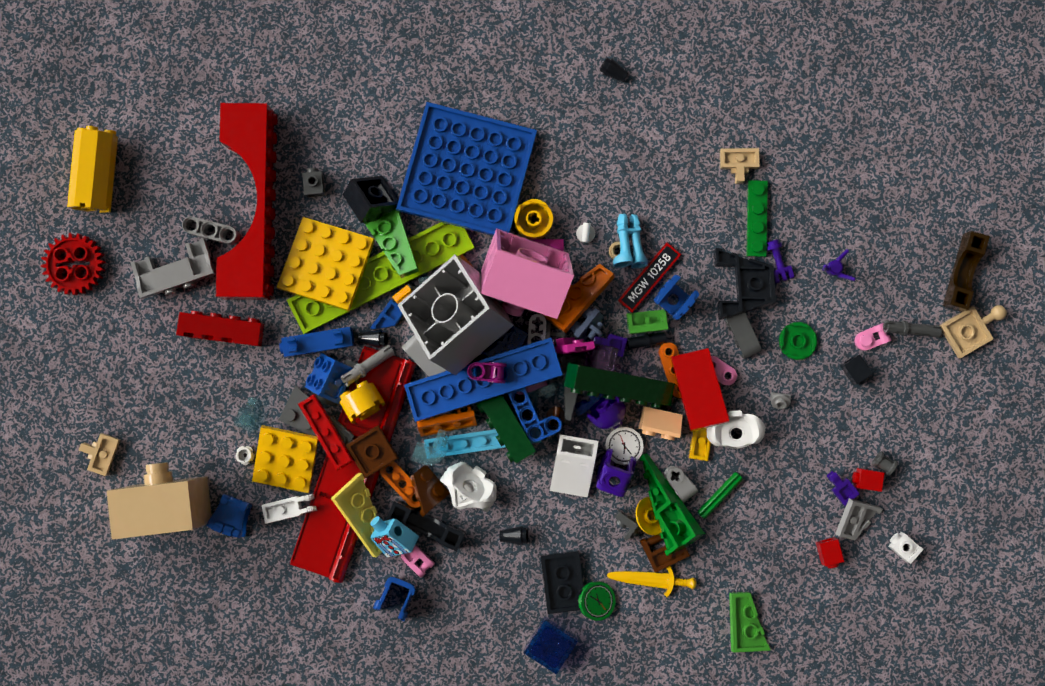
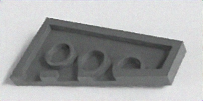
[279,385,356,445]

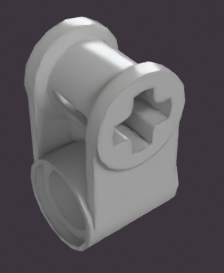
[664,466,698,503]

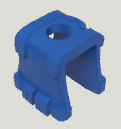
[654,275,699,320]
[206,494,252,538]
[373,577,415,622]

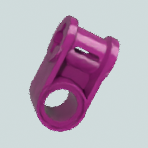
[467,362,507,384]

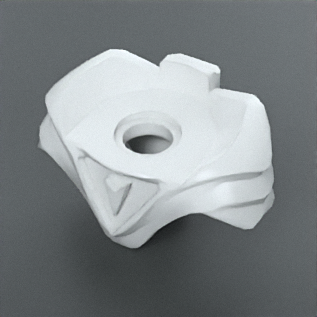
[706,410,766,449]
[440,462,497,512]

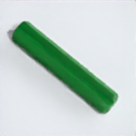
[698,472,743,519]

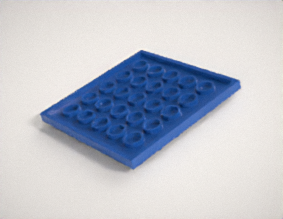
[396,102,537,236]

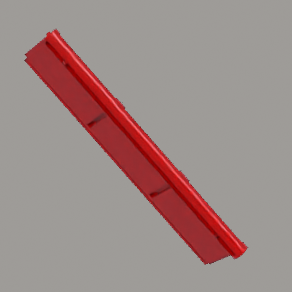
[290,346,416,583]

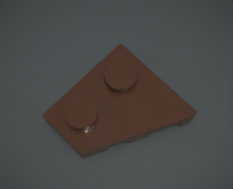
[410,464,450,517]

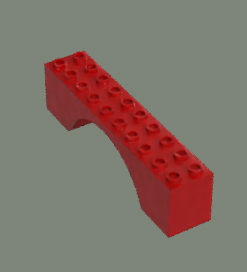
[216,103,277,300]

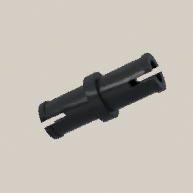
[627,331,667,350]

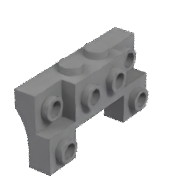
[130,238,216,299]

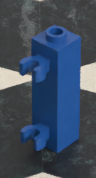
[279,327,355,358]

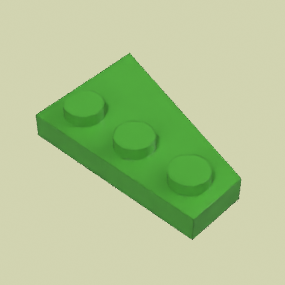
[729,592,771,653]

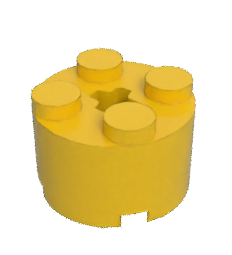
[514,199,553,240]
[340,380,385,423]

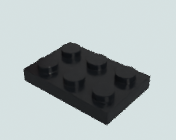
[540,550,583,614]

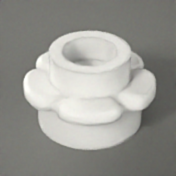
[235,446,255,465]

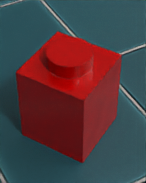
[852,468,885,492]
[816,537,844,568]

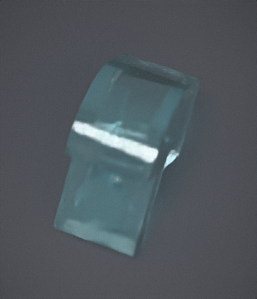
[411,428,449,465]

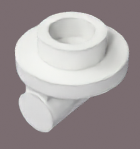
[576,223,595,243]

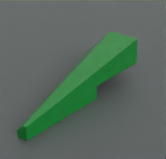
[639,454,705,556]

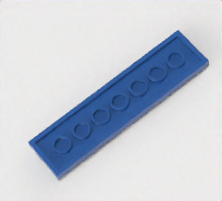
[404,338,563,422]

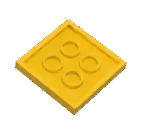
[252,425,319,493]

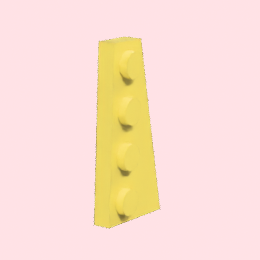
[331,473,382,558]

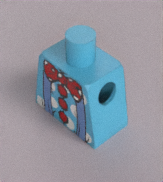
[370,516,419,557]

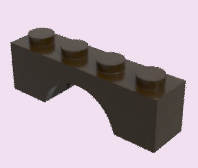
[942,231,990,312]

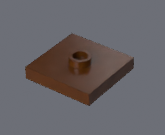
[345,425,399,478]

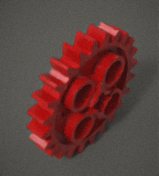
[41,233,106,295]

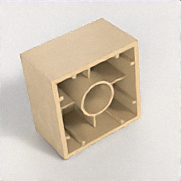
[107,462,212,539]

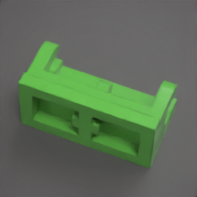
[626,309,668,334]

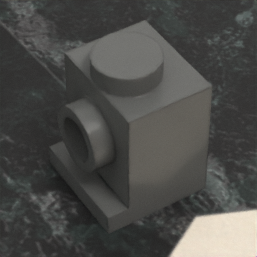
[302,168,325,198]

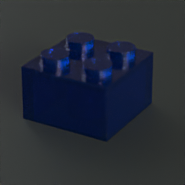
[524,616,578,675]

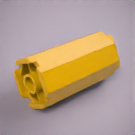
[67,126,118,213]

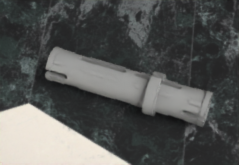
[341,345,395,387]

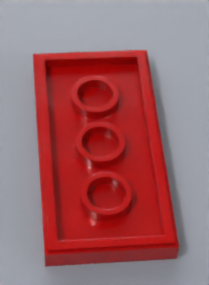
[671,348,729,431]

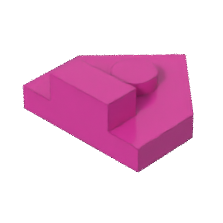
[555,337,595,355]

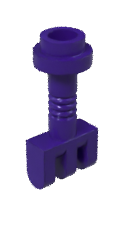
[767,239,794,284]

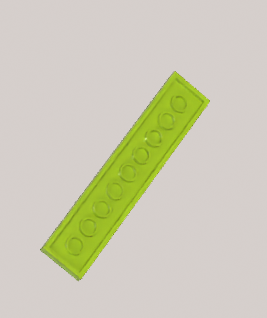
[287,222,475,334]

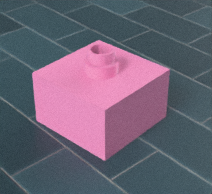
[481,228,574,319]

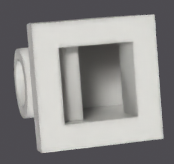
[888,532,924,564]

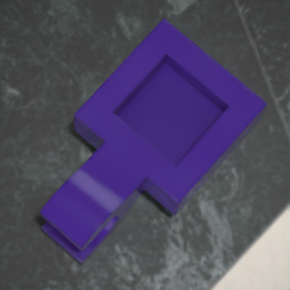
[592,334,627,357]
[826,471,860,506]

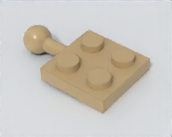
[940,305,1007,358]

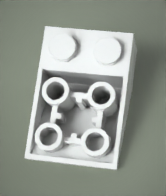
[550,434,599,497]

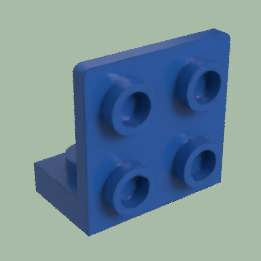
[305,353,353,404]

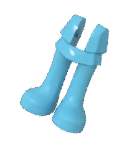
[613,214,648,269]

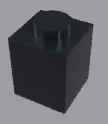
[840,355,873,386]

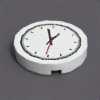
[605,427,644,465]

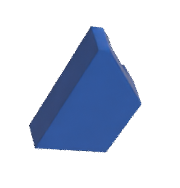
[370,300,403,330]

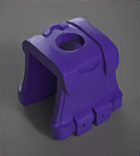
[596,448,636,497]

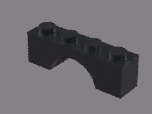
[386,500,466,552]

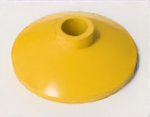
[636,497,662,535]

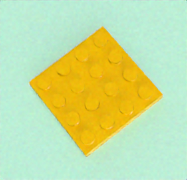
[277,217,375,311]

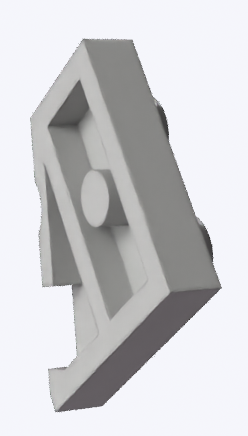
[835,498,883,540]

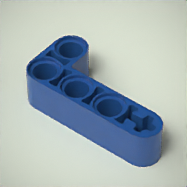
[508,387,563,442]

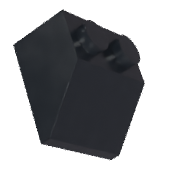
[343,176,398,223]

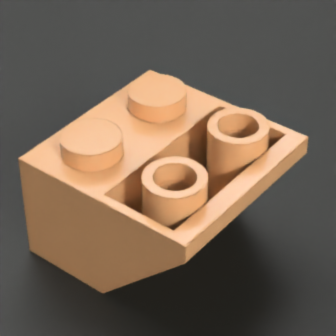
[638,406,682,441]

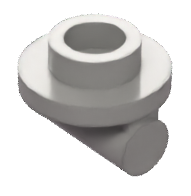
[770,392,791,409]

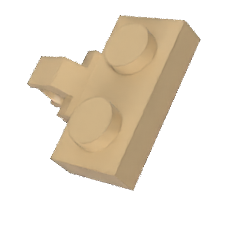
[720,148,760,184]
[79,433,121,476]

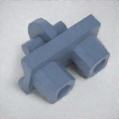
[570,307,604,342]

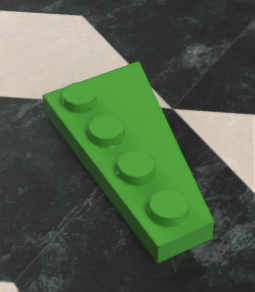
[365,208,419,278]

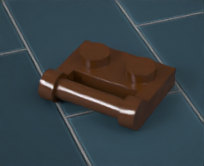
[639,534,690,573]

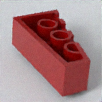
[176,310,265,347]

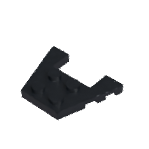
[714,248,776,320]

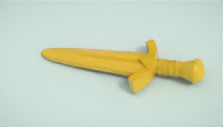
[607,566,697,597]

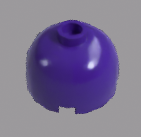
[587,397,626,430]

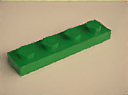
[746,180,768,257]

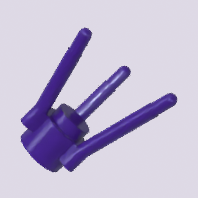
[822,249,856,281]

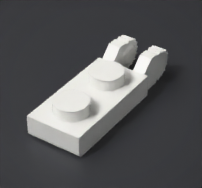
[261,494,317,524]

